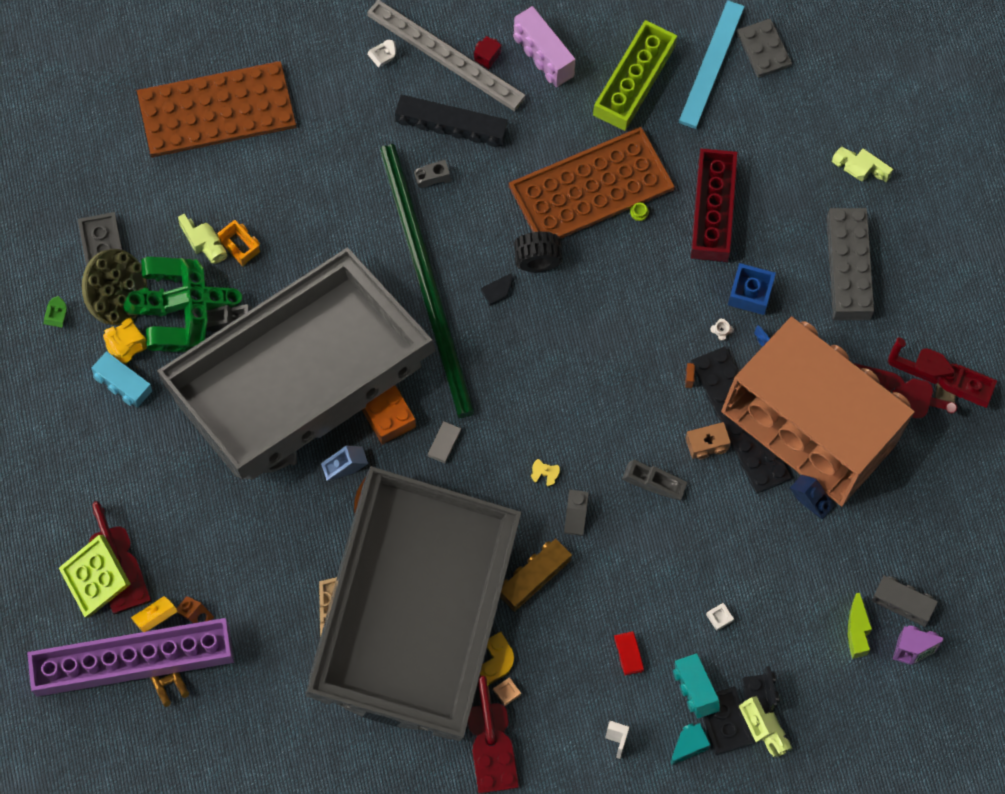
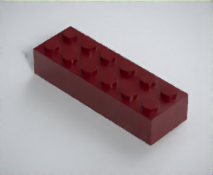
[690,148,737,262]

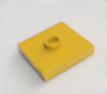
[131,596,177,632]

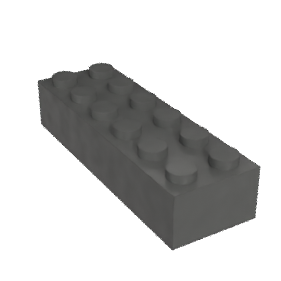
[826,208,874,320]

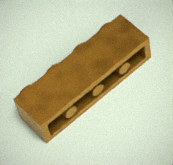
[500,538,572,612]

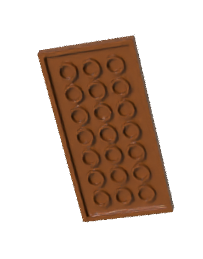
[137,61,296,158]
[508,127,675,239]

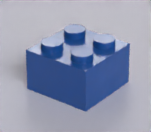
[728,263,776,315]

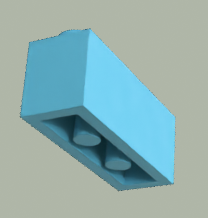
[91,351,152,408]

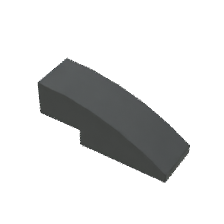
[194,304,253,331]
[622,459,687,500]

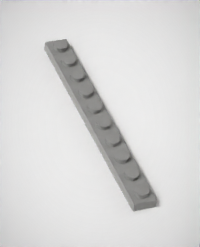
[367,0,525,111]

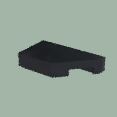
[481,273,513,306]

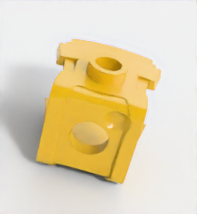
[103,318,147,365]

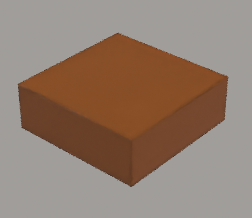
[685,363,695,388]

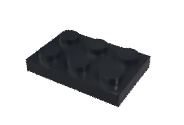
[702,686,754,756]

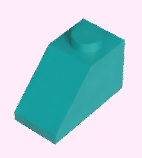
[670,723,710,765]

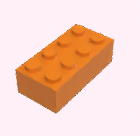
[362,385,416,445]

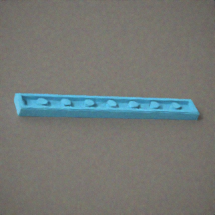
[679,0,744,129]

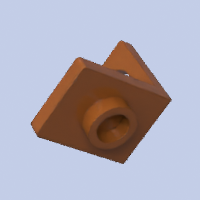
[176,596,214,623]

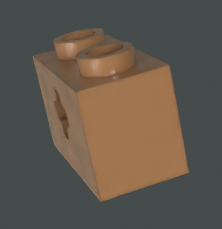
[685,422,731,459]

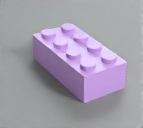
[513,6,575,88]

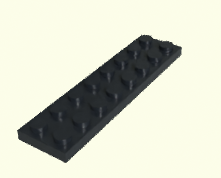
[690,346,791,494]

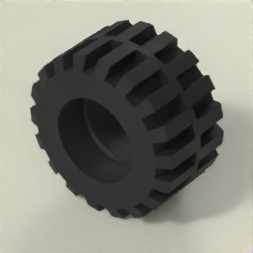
[514,231,563,272]

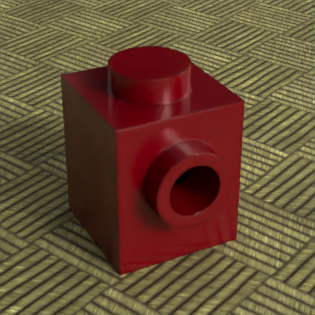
[474,36,501,69]

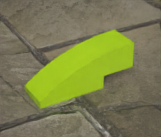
[848,593,872,659]

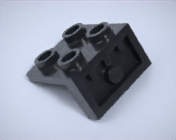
[742,666,779,714]

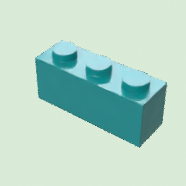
[673,653,720,719]

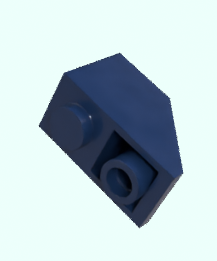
[790,475,834,519]

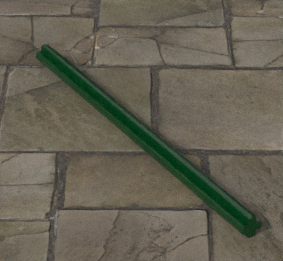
[380,144,474,418]

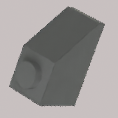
[564,490,589,536]

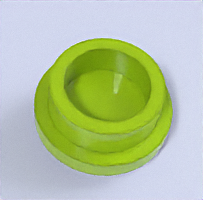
[630,203,649,221]

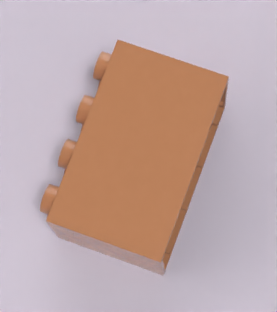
[721,316,915,507]

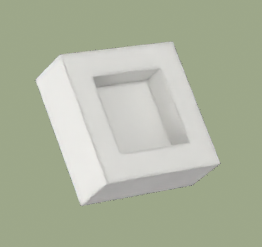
[706,603,734,631]

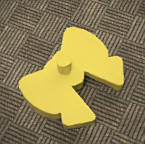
[531,459,560,487]

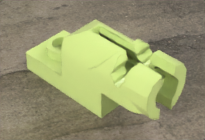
[831,146,893,182]
[178,214,228,264]
[739,696,793,757]

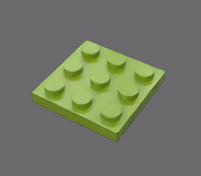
[59,535,130,617]

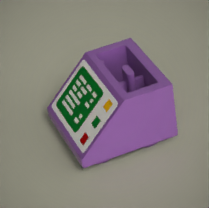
[893,626,943,665]

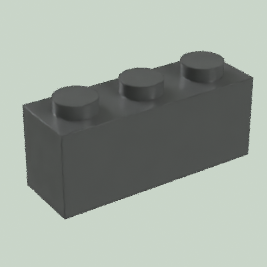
[871,576,938,627]

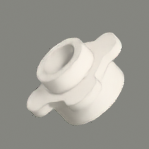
[711,319,733,340]

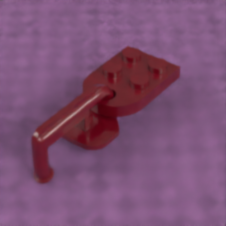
[888,337,997,408]
[854,363,957,418]
[89,501,151,614]
[468,675,519,794]

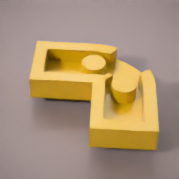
[480,632,514,685]

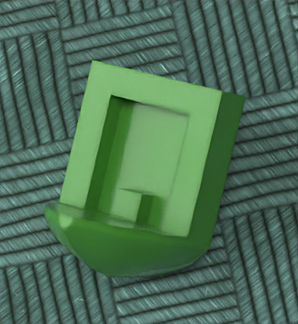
[44,296,67,328]

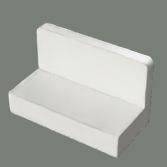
[606,721,629,759]

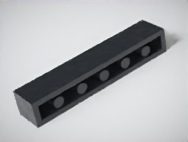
[395,94,508,147]

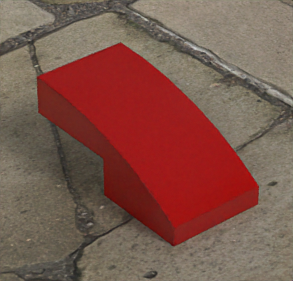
[614,631,644,676]

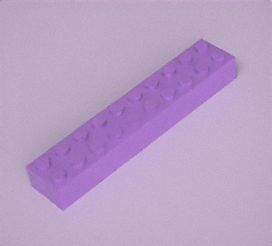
[27,618,234,697]

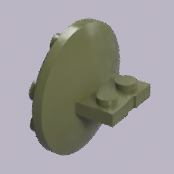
[82,249,147,325]

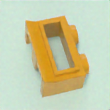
[218,220,260,267]

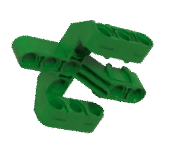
[123,257,242,352]

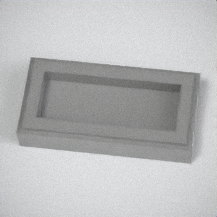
[428,421,461,464]

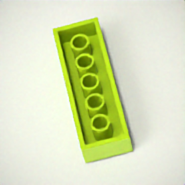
[593,20,677,131]

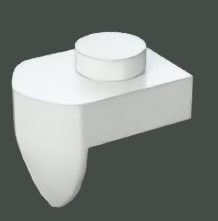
[368,40,396,68]

